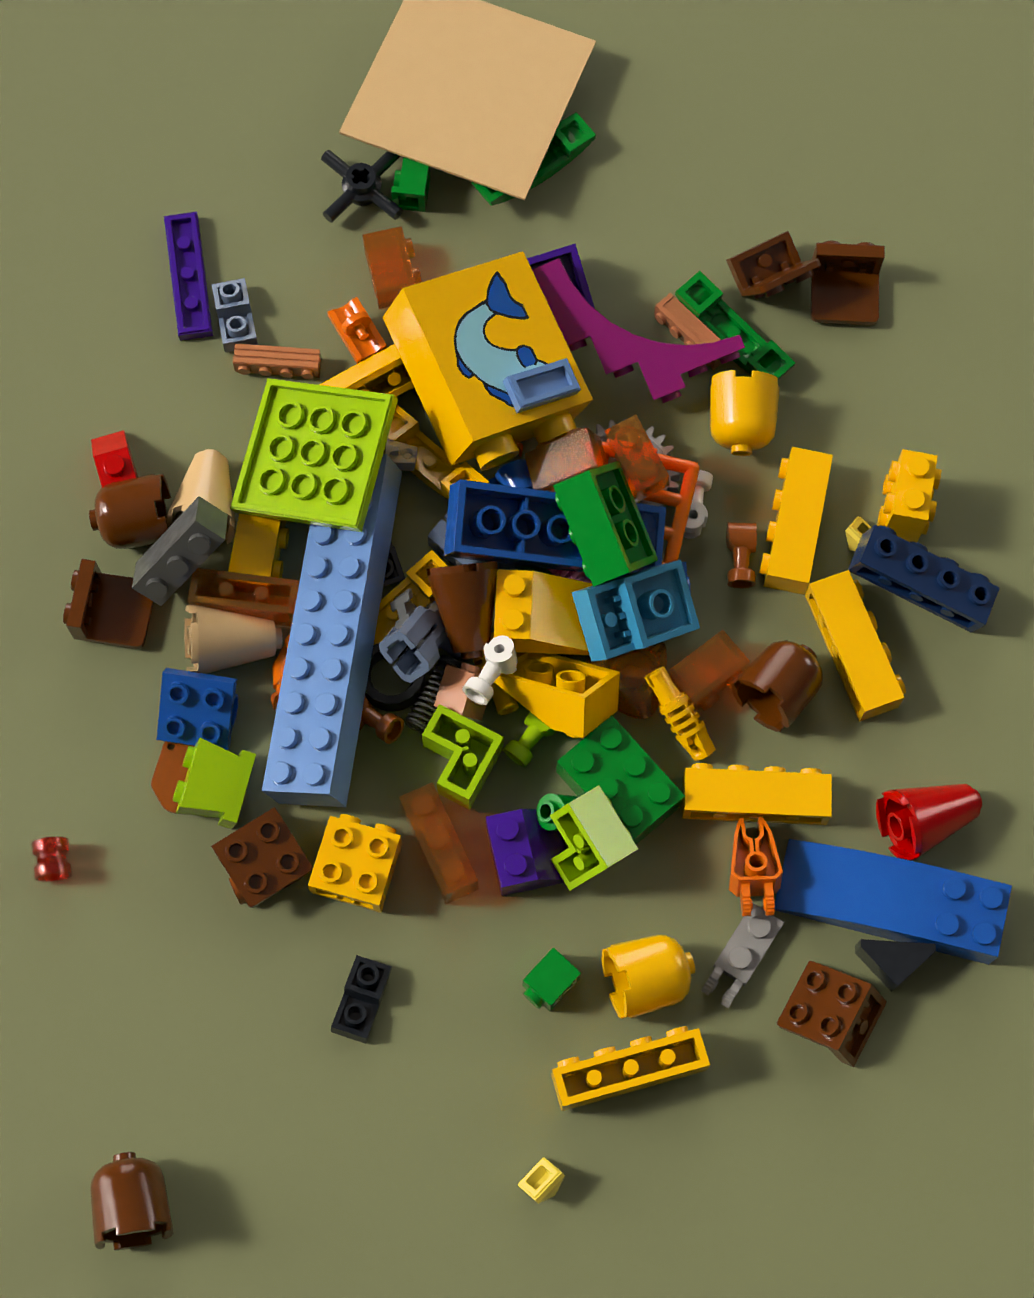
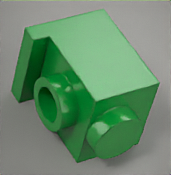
[391,157,431,212]

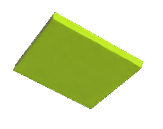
[230,378,398,532]

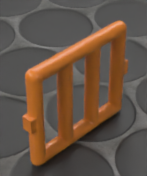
[592,441,700,564]

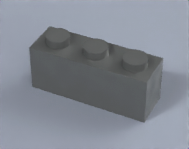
[132,496,228,606]

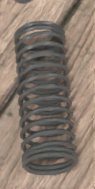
[404,655,462,734]

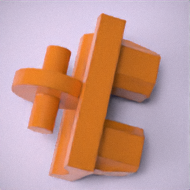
[327,297,387,364]

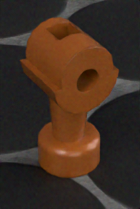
[726,522,757,589]
[359,696,404,744]

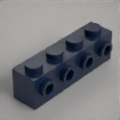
[848,525,1000,633]

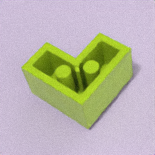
[422,704,504,810]
[550,785,638,891]

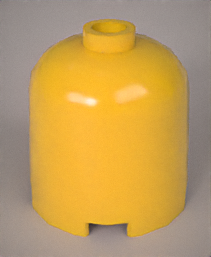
[710,370,780,456]
[601,935,695,1019]

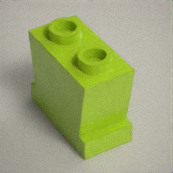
[172,738,256,829]

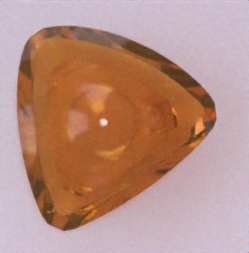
[586,642,667,719]

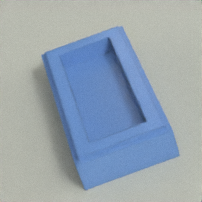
[503,358,581,413]

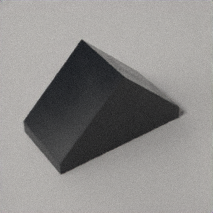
[855,939,936,992]

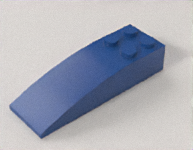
[444,479,666,575]
[774,839,1012,965]

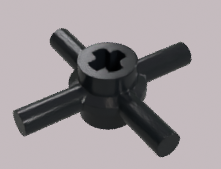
[321,150,403,223]

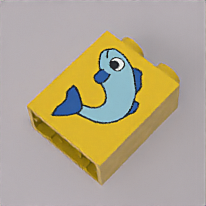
[382,251,593,470]

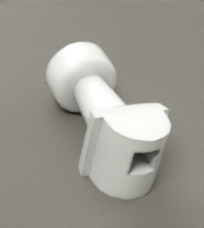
[684,470,713,539]
[462,635,518,705]

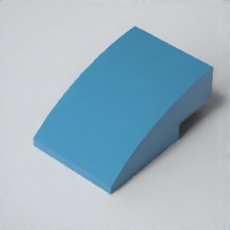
[571,559,700,662]

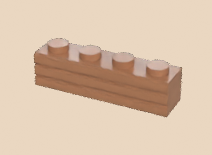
[654,293,721,370]
[233,344,322,379]

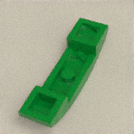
[471,112,596,206]
[675,270,795,380]

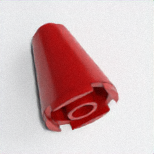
[876,784,982,861]

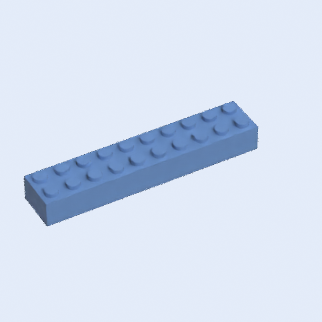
[262,454,402,807]

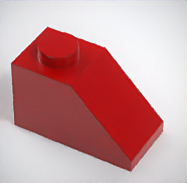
[91,430,138,487]

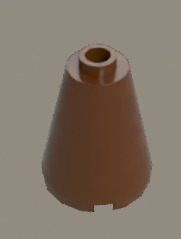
[426,561,498,659]

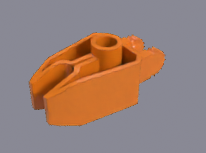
[729,817,783,916]

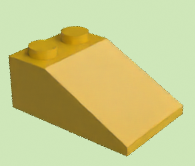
[494,569,592,655]
[494,652,620,738]

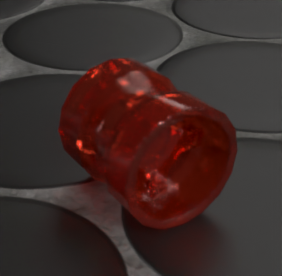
[31,836,72,882]

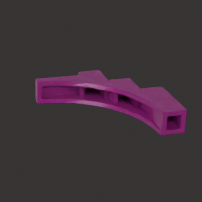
[532,258,745,403]

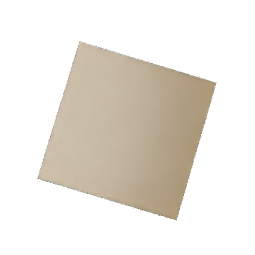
[339,0,596,201]

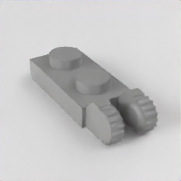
[701,903,784,1008]

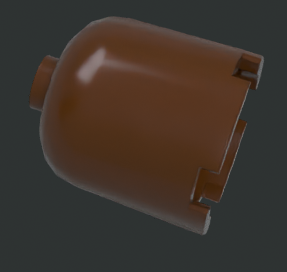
[89,474,171,549]
[731,640,823,732]
[90,1152,174,1250]

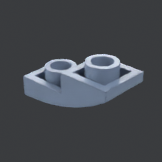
[212,278,258,353]

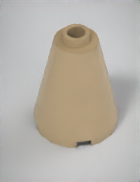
[166,449,236,544]
[184,605,282,674]

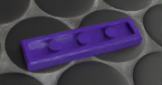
[164,212,213,341]

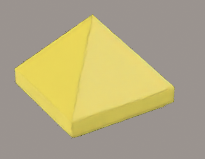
[845,516,871,551]
[518,1157,565,1204]

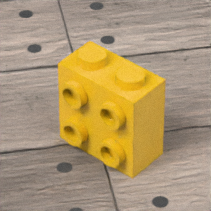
[877,449,942,542]
[308,814,402,913]

